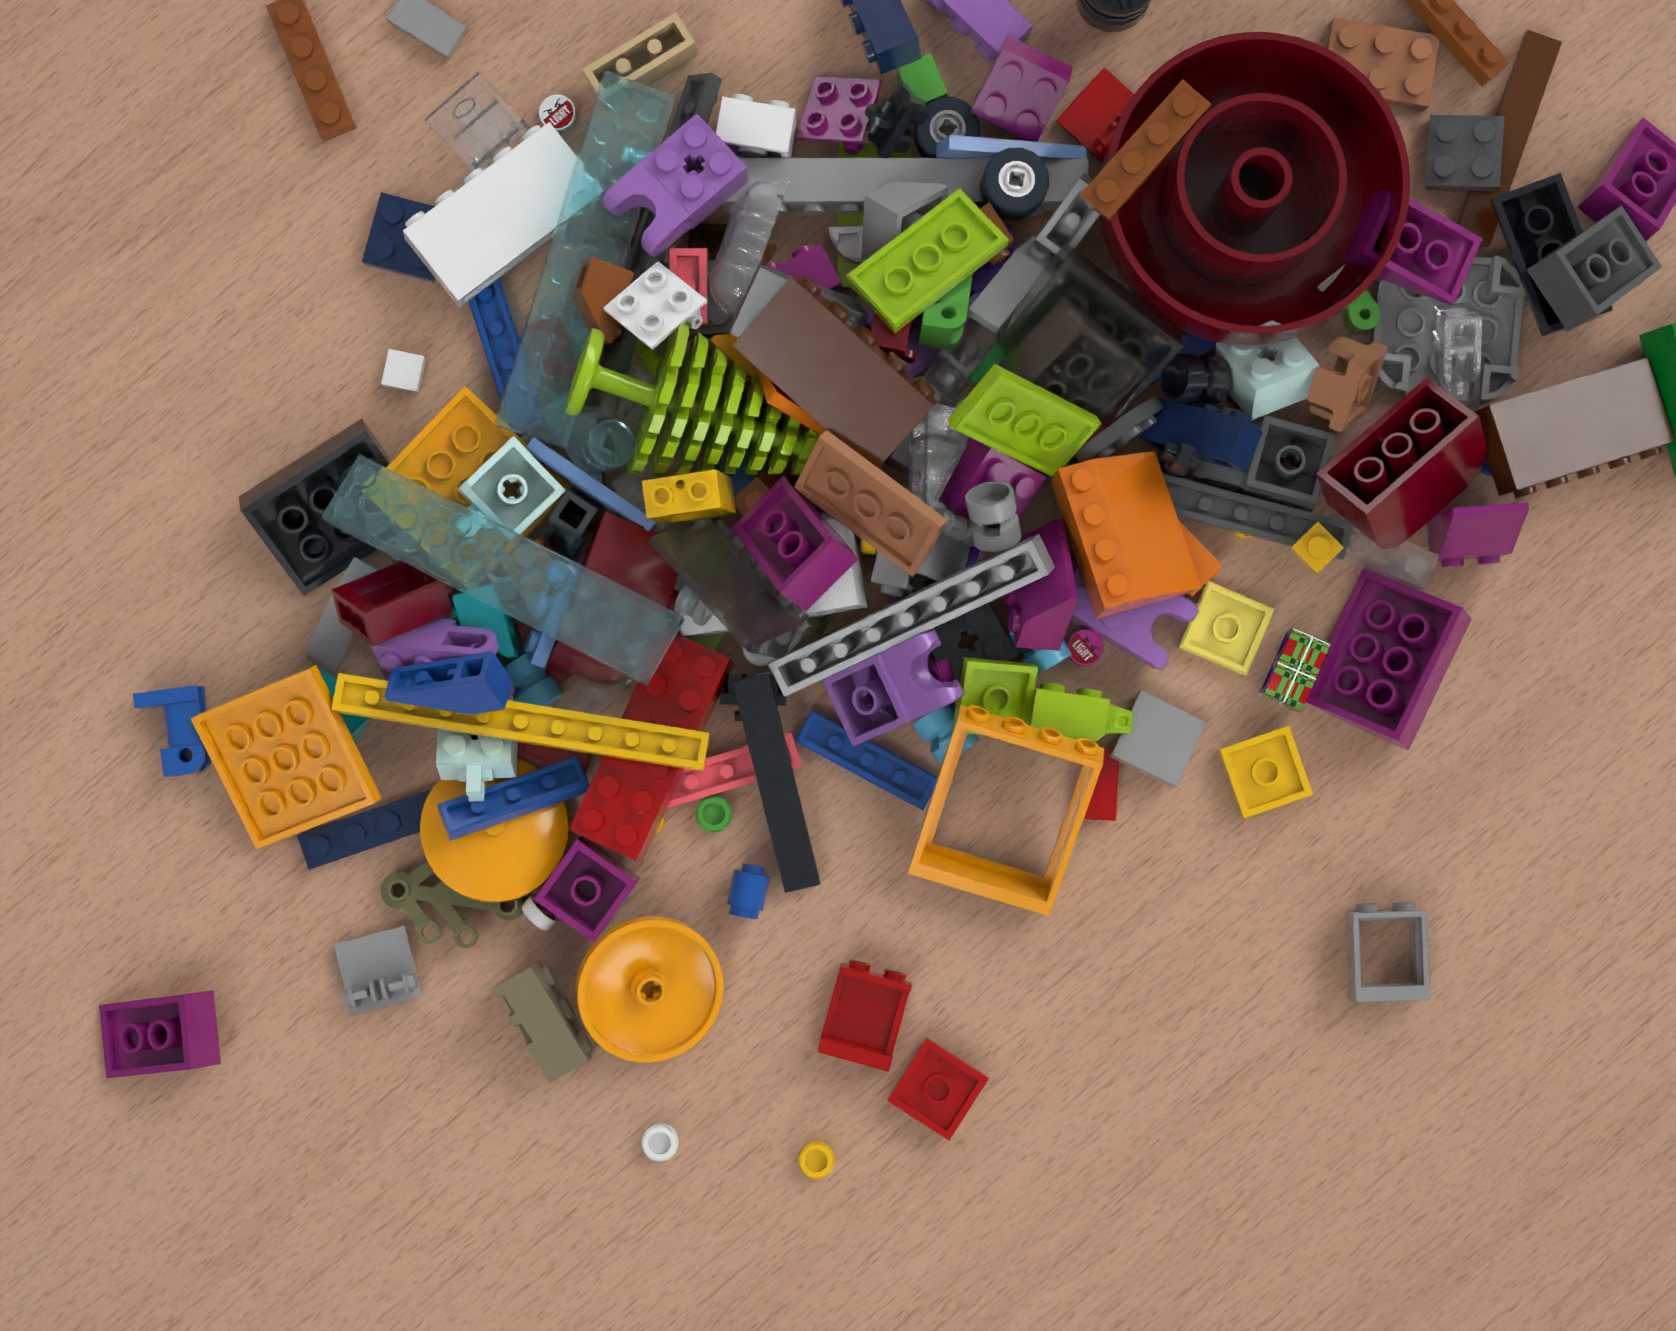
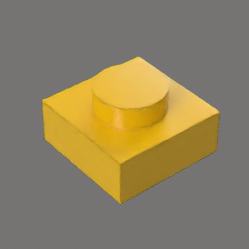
[1290,522,1344,574]

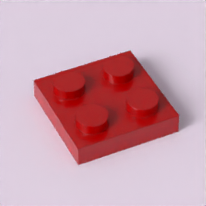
[887,1037,989,1141]

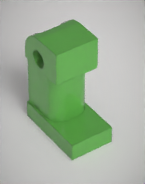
[918,273,973,349]

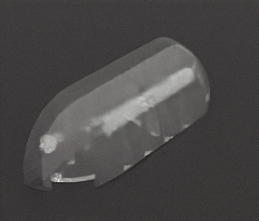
[709,177,790,319]

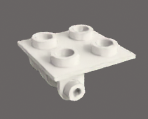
[603,262,708,350]

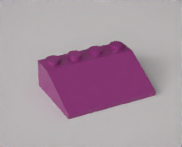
[1306,569,1472,751]

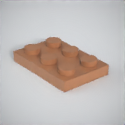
[1327,18,1440,110]

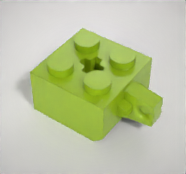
[1029,682,1134,742]

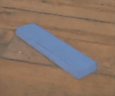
[936,135,1086,159]
[526,437,658,532]

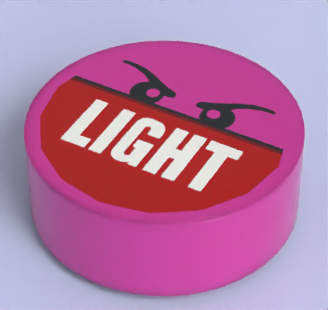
[1066,629,1104,666]

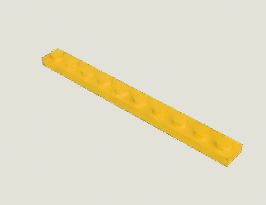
[331,673,710,772]

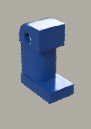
[133,685,211,777]

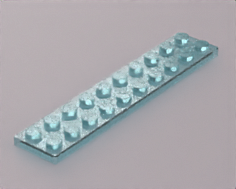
[494,71,675,449]
[321,454,684,685]

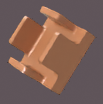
[1307,336,1388,432]

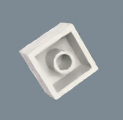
[716,94,797,158]

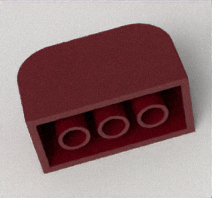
[1316,377,1487,549]
[546,512,679,684]

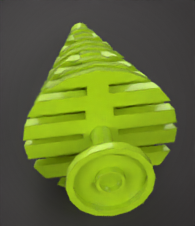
[564,323,819,475]

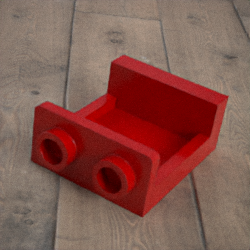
[817,959,912,1072]

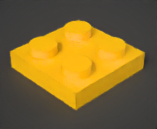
[1218,725,1313,819]

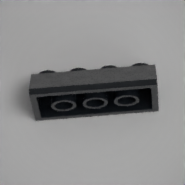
[1490,173,1613,337]

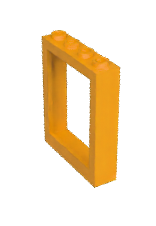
[908,705,1104,916]

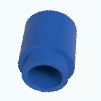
[727,863,770,919]

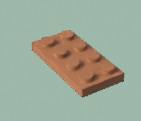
[794,430,948,577]

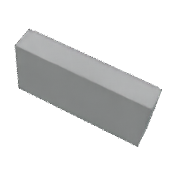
[386,0,468,60]

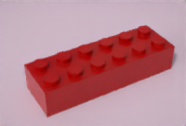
[569,629,734,863]

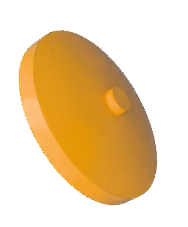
[420,758,569,903]
[575,916,724,1063]

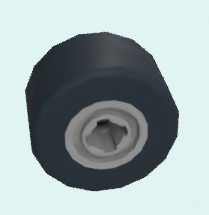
[915,97,980,158]

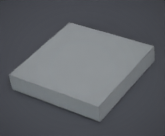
[1109,690,1206,789]

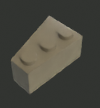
[491,961,593,1083]

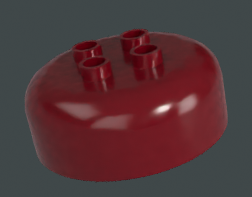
[1100,32,1410,346]

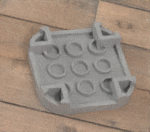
[1370,255,1526,404]

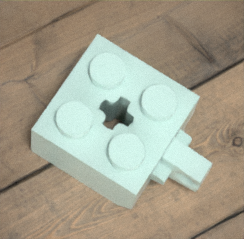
[1215,320,1319,420]
[457,436,566,544]
[436,696,518,802]

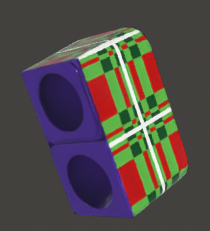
[1259,628,1331,712]

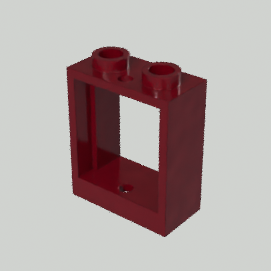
[331,557,452,646]

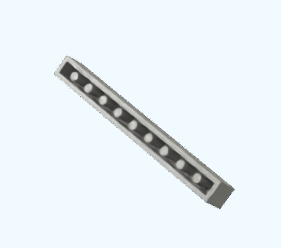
[722,158,1089,216]

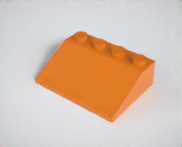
[1050,451,1202,619]

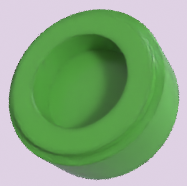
[696,795,733,832]

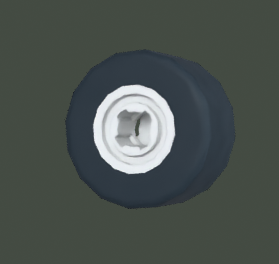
[980,147,1049,220]

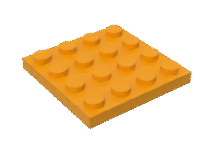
[362,386,571,591]
[190,665,382,850]

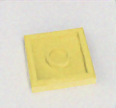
[1178,581,1275,676]

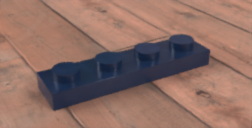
[297,789,431,870]

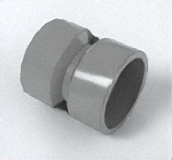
[965,481,1022,552]

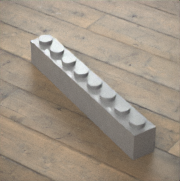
[768,534,1055,697]

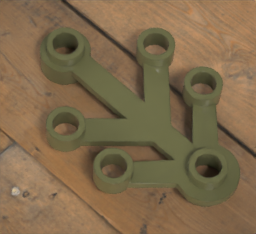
[381,861,524,948]

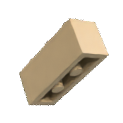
[582,12,698,111]

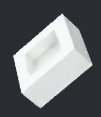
[381,349,427,393]

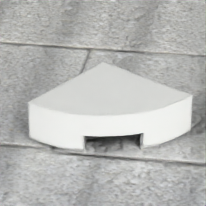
[829,226,865,264]

